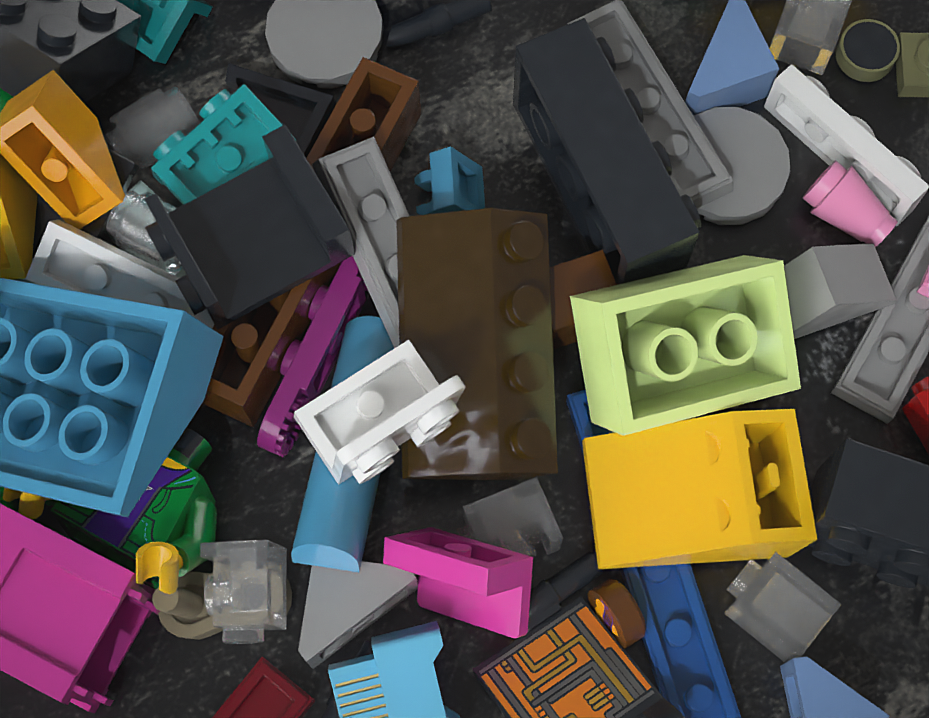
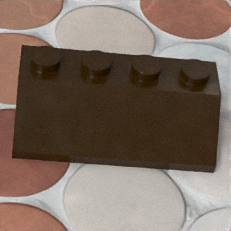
[396,208,558,480]

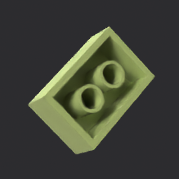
[570,255,801,436]

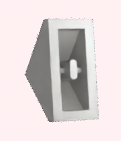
[784,244,896,339]
[298,561,418,669]

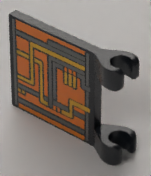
[473,597,685,718]

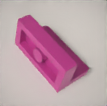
[383,527,533,638]

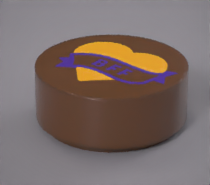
[588,579,646,649]

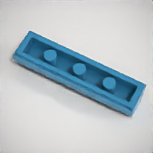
[291,316,394,573]

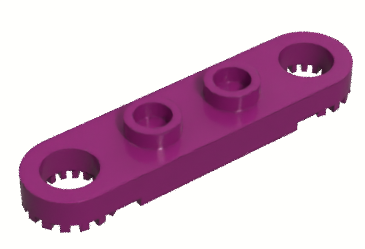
[257,256,368,457]

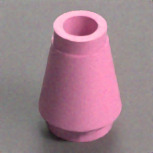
[802,160,898,247]

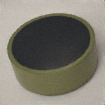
[836,19,900,82]

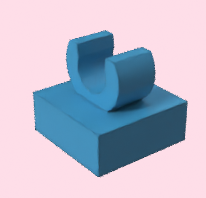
[414,146,485,215]

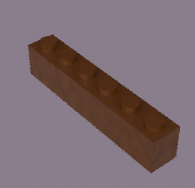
[202,57,421,428]

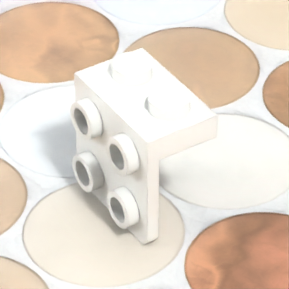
[294,340,466,485]

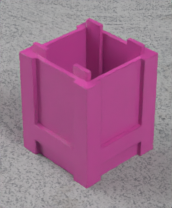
[0,504,160,714]

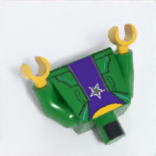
[3,427,217,594]

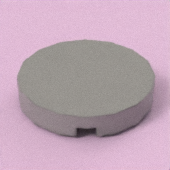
[265,0,384,89]
[694,107,790,225]

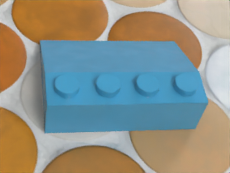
[0,278,224,517]

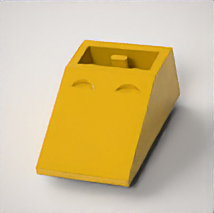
[582,409,817,569]

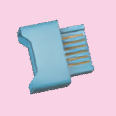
[328,621,460,718]

